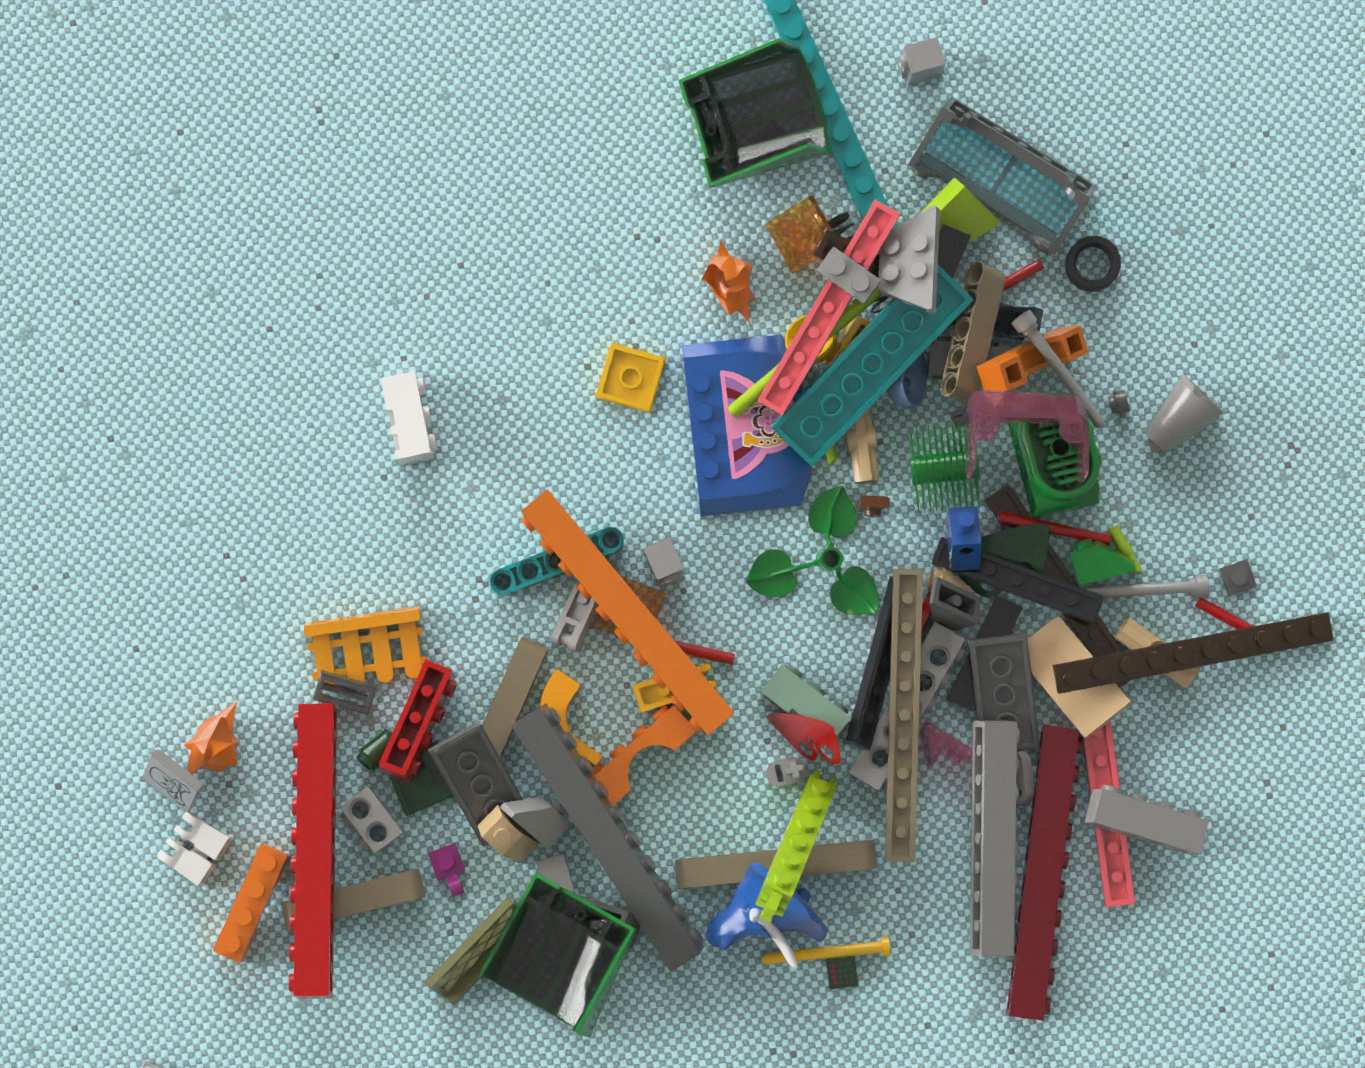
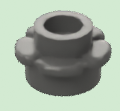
[1108,389,1130,417]

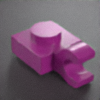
[428,843,466,897]

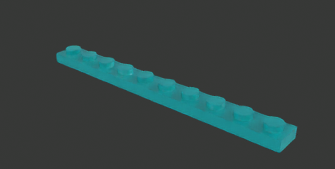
[763,0,897,255]

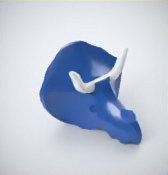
[705,863,828,969]

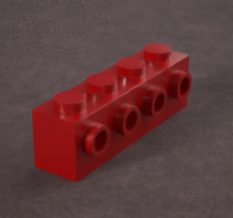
[378,659,457,782]

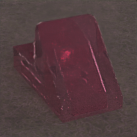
[920,721,973,768]

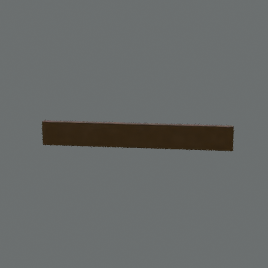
[984,484,1130,688]

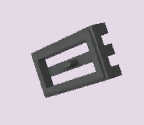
[313,670,377,715]

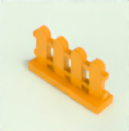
[303,606,427,691]

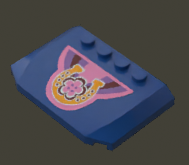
[682,334,812,517]

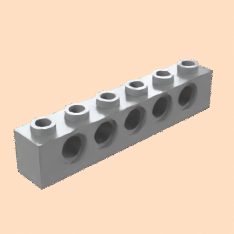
[847,622,966,791]

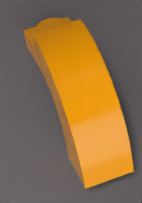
[540,669,603,766]

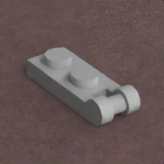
[551,580,599,653]

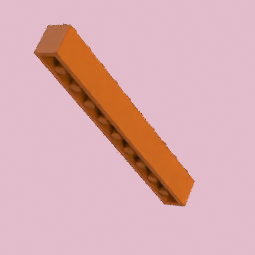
[520,489,735,735]

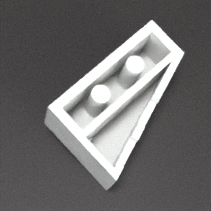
[381,371,438,466]

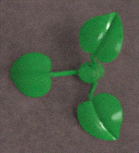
[746,486,878,615]

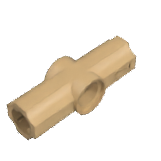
[845,408,879,484]
[1114,617,1200,689]

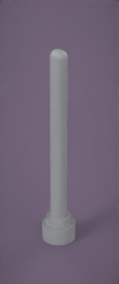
[1012,310,1105,428]
[1080,575,1209,598]

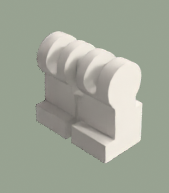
[157,811,234,886]

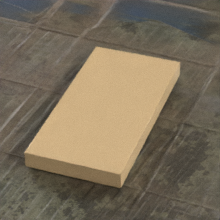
[1027,615,1131,740]

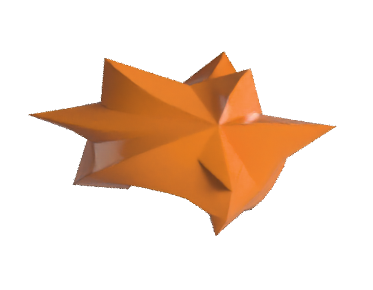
[701,240,755,324]
[184,702,240,775]

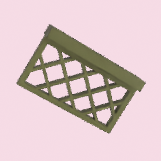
[424,897,536,1005]

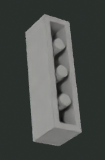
[1084,785,1209,855]

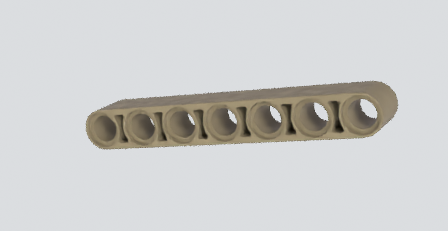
[675,840,877,889]

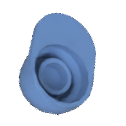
[887,353,927,408]

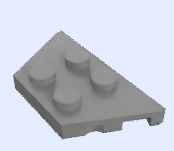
[878,206,940,314]

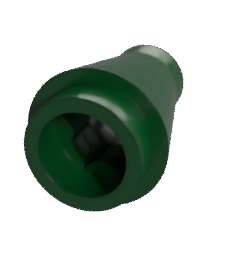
[356,729,392,772]

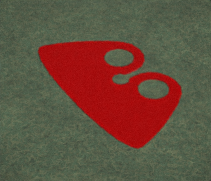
[766,713,841,764]

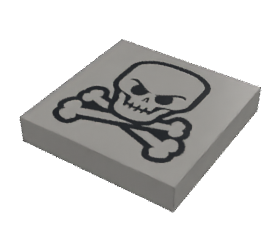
[142,749,203,812]

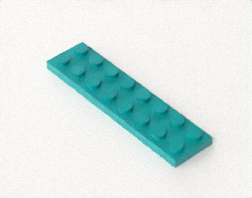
[770,265,974,467]

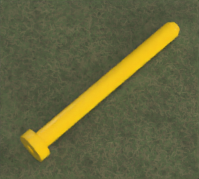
[762,936,891,965]

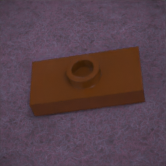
[857,495,890,517]

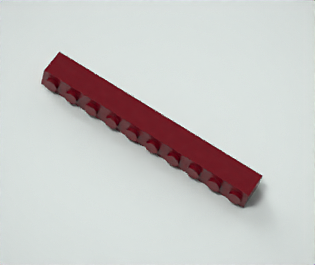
[1006,725,1083,1021]

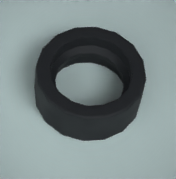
[1065,236,1121,292]

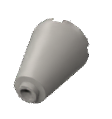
[1145,374,1224,454]

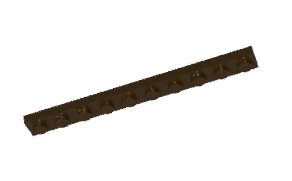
[1052,612,1334,694]

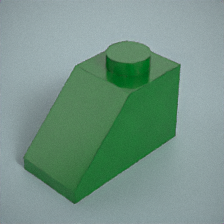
[1070,538,1136,586]

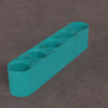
[489,527,624,596]

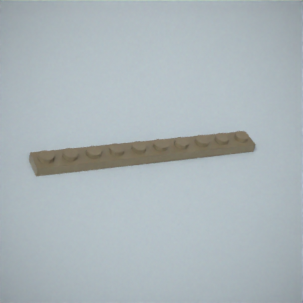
[885,569,923,862]

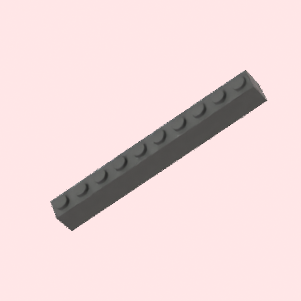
[511,703,704,972]

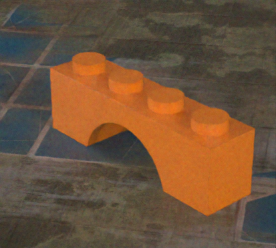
[976,325,1089,394]
[591,705,696,806]
[213,843,291,963]

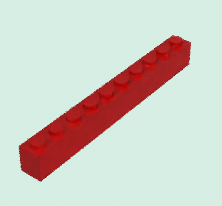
[289,703,337,999]

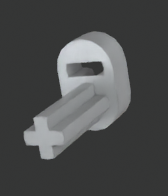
[766,757,806,787]

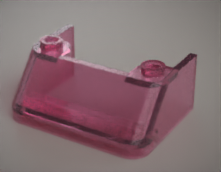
[966,390,1089,482]

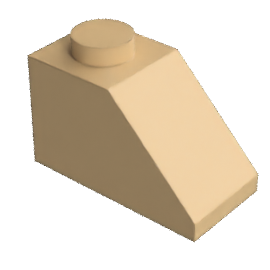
[478,805,540,864]

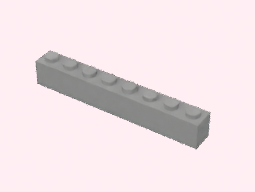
[970,720,1020,957]

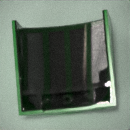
[678,39,831,188]
[479,873,637,1038]

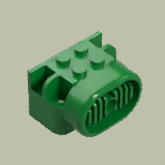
[1004,392,1102,519]

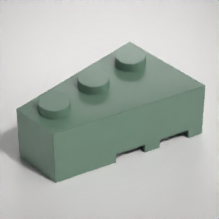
[760,664,852,736]

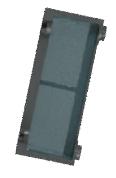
[908,97,1097,255]

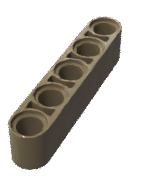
[940,262,1005,405]
[482,636,549,759]
[281,869,426,931]

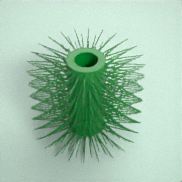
[910,422,980,514]

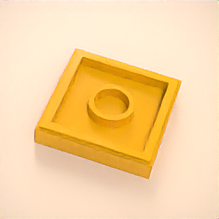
[595,342,666,414]

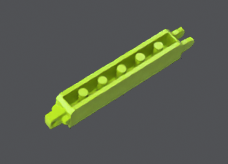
[755,769,837,923]

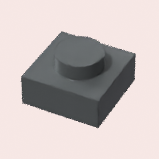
[1219,559,1257,596]

